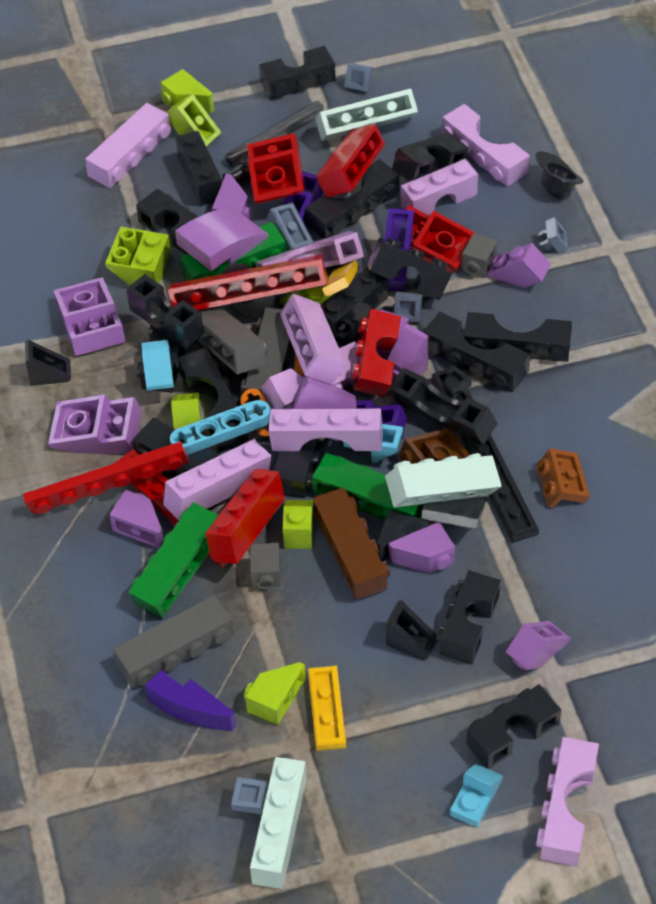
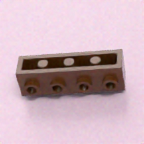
[313,487,390,600]

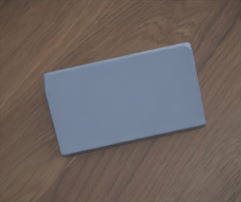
[267,202,313,252]

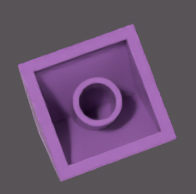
[292,376,357,442]

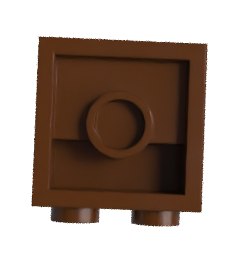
[399,428,469,464]

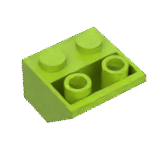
[105,227,171,286]

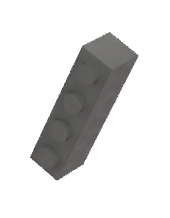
[197,306,267,374]
[241,308,293,403]
[113,595,234,689]

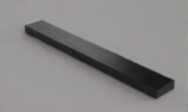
[432,369,539,543]

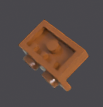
[537,448,590,508]

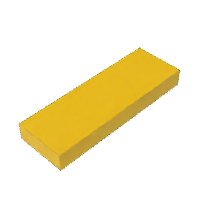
[322,260,360,297]
[308,666,346,751]

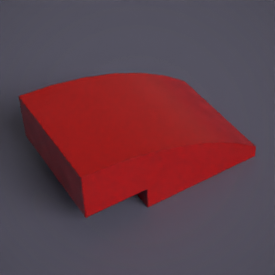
[247,133,304,204]
[405,205,477,271]

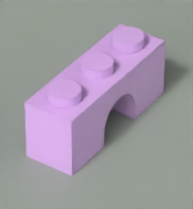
[401,159,478,215]

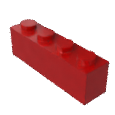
[316,123,385,197]
[205,469,285,564]

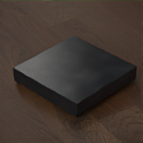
[421,498,486,529]

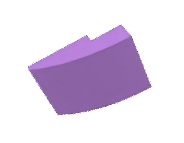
[175,208,268,271]
[53,277,126,356]
[48,394,142,454]

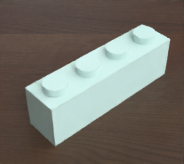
[315,89,418,141]
[385,454,502,507]
[250,757,307,889]

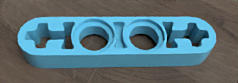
[170,400,270,455]

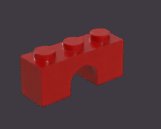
[351,309,401,397]

